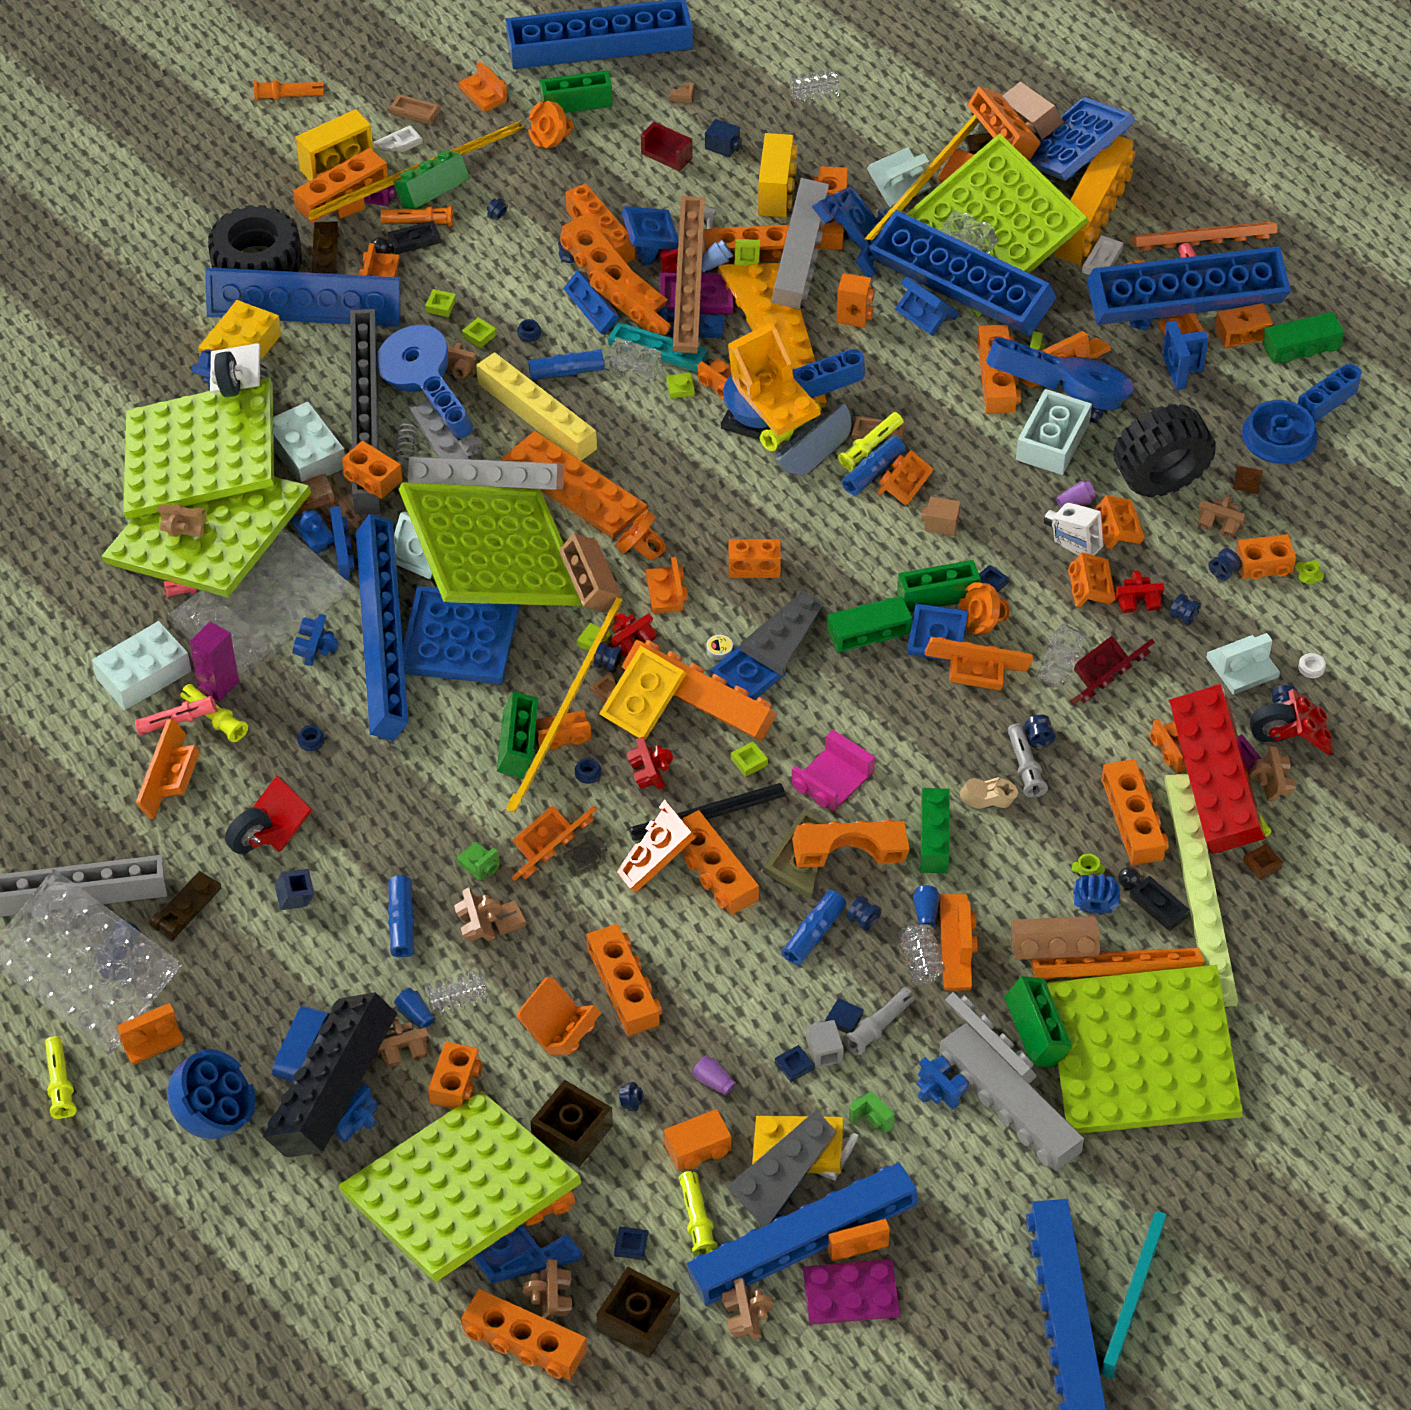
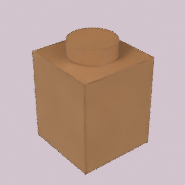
[921,496,961,536]

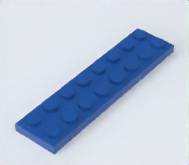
[205,267,401,327]

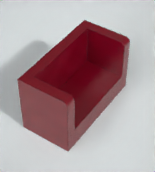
[641,121,693,172]

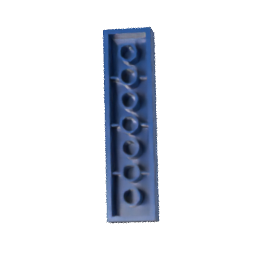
[506,0,693,69]
[869,210,1057,337]
[1087,246,1291,325]

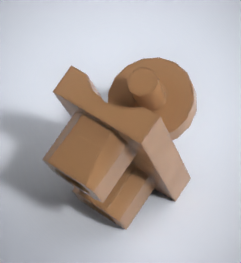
[447,343,476,379]
[1198,494,1245,538]
[158,504,207,537]
[1249,746,1296,801]
[454,887,501,942]
[377,1017,428,1068]
[522,1259,572,1321]
[722,1278,774,1339]

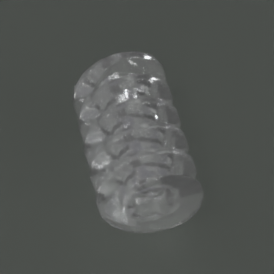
[790,69,840,104]
[898,924,945,987]
[425,970,488,1017]

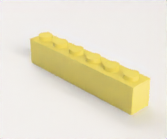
[476,352,597,461]

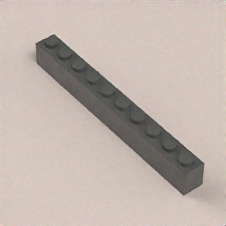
[350,309,380,514]

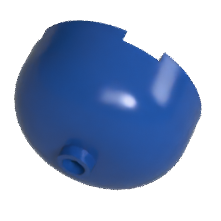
[167,1049,256,1140]

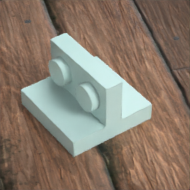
[867,147,931,208]
[394,512,434,579]
[1206,633,1280,695]

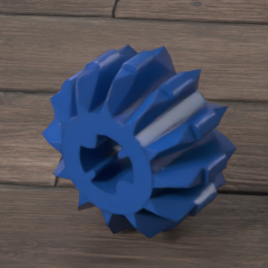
[1073,873,1120,915]

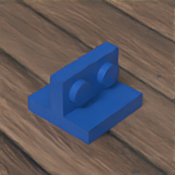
[622,206,679,265]
[895,276,960,336]
[1162,321,1209,390]

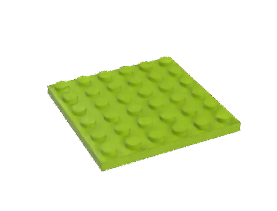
[906,133,1089,317]
[123,377,274,519]
[101,477,311,598]
[399,482,583,606]
[1047,965,1243,1133]
[338,1091,581,1283]

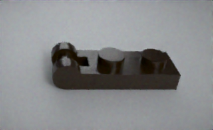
[150,871,222,940]

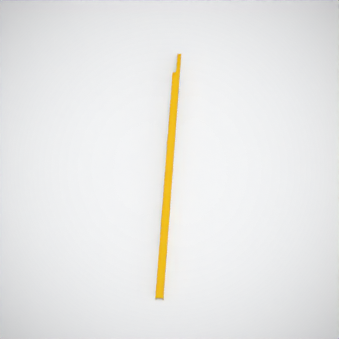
[865,115,980,240]
[309,121,525,220]
[505,597,622,813]

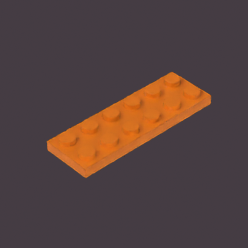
[501,431,647,539]

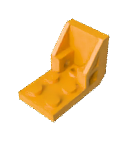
[728,322,821,437]

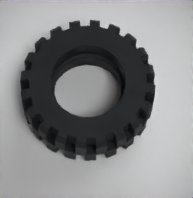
[208,205,302,272]
[1113,404,1216,497]

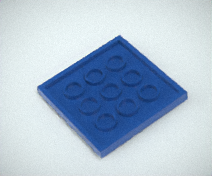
[1029,97,1136,181]
[403,586,520,685]

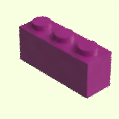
[189,621,239,702]

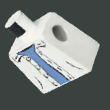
[1044,503,1103,556]

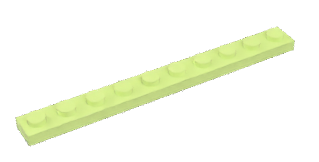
[1165,774,1238,1007]

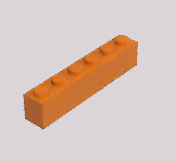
[622,639,777,741]

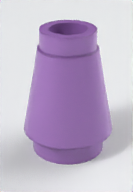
[1056,481,1096,508]
[692,1055,736,1096]

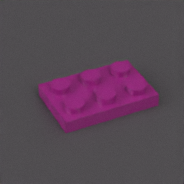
[660,273,733,314]
[803,1259,900,1325]

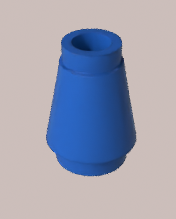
[913,885,940,928]
[394,988,435,1029]

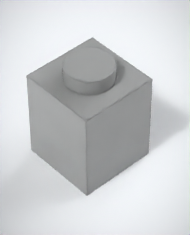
[806,1020,844,1068]

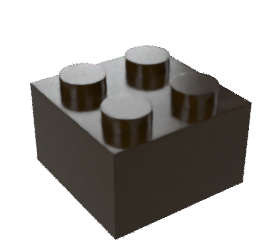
[530,1079,613,1168]
[596,1266,680,1358]

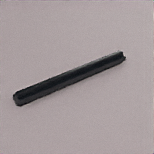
[629,783,785,841]

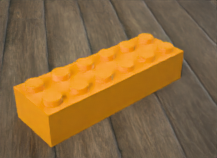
[1054,136,1136,265]

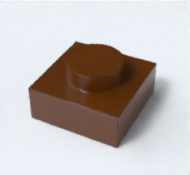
[1233,466,1263,494]
[1243,844,1283,881]

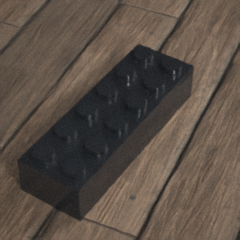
[263,992,398,1157]

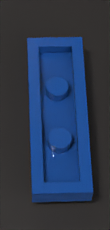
[563,270,620,334]
[330,506,354,581]

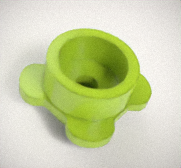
[1295,560,1324,584]
[1072,853,1105,876]

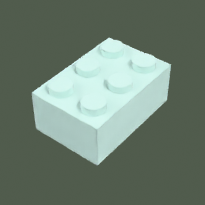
[1016,389,1092,475]
[273,402,345,485]
[92,621,191,710]

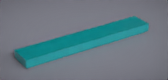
[1101,1211,1167,1379]

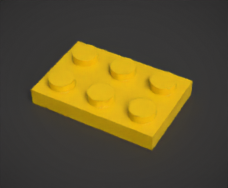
[599,646,687,740]
[752,1116,844,1174]

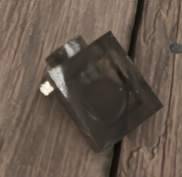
[563,830,607,877]

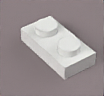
[1082,235,1123,275]

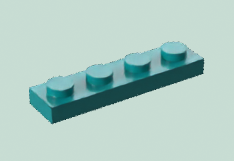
[608,322,708,373]

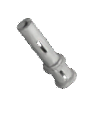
[1008,723,1048,798]
[843,987,916,1055]

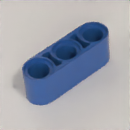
[272,1006,330,1082]

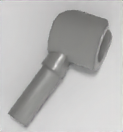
[704,207,715,229]

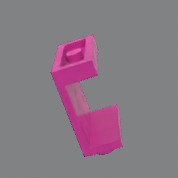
[791,729,875,812]

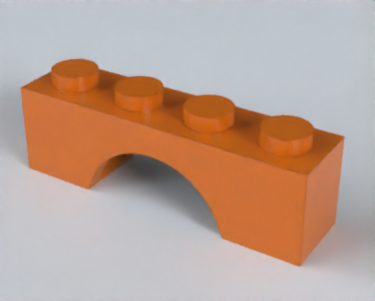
[792,819,910,868]

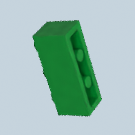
[540,70,613,113]
[393,150,470,209]
[1262,312,1344,364]
[897,560,981,612]
[827,596,912,653]
[497,691,538,779]
[920,788,950,874]
[1004,976,1073,1067]

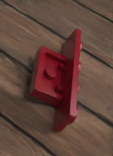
[1070,636,1155,705]

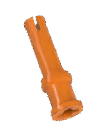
[254,80,324,101]
[381,205,454,227]

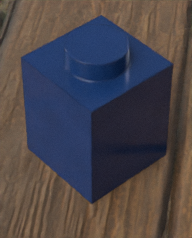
[705,119,742,157]
[274,869,315,910]

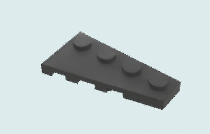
[740,591,824,676]
[727,1110,837,1227]

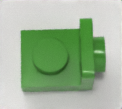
[456,841,499,881]
[849,1091,895,1134]

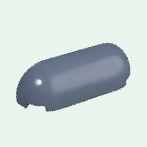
[776,404,851,475]

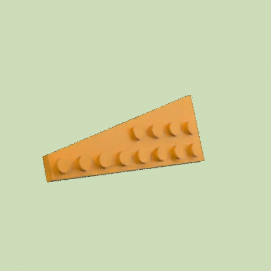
[717,263,827,408]

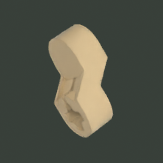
[960,777,1018,809]

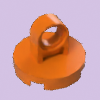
[528,101,574,148]
[615,509,665,560]
[959,583,1010,635]

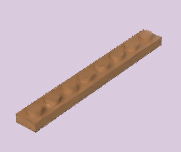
[673,196,705,354]

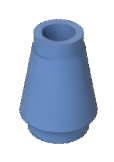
[702,240,733,273]

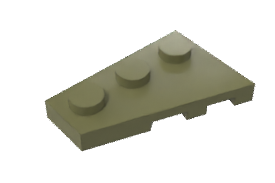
[763,809,828,899]

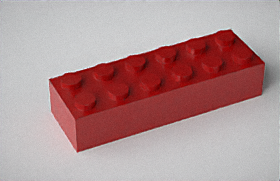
[1169,684,1266,854]

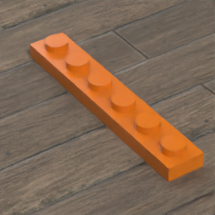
[1131,221,1277,250]
[1031,948,1204,980]

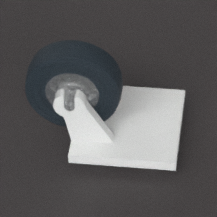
[210,343,260,397]

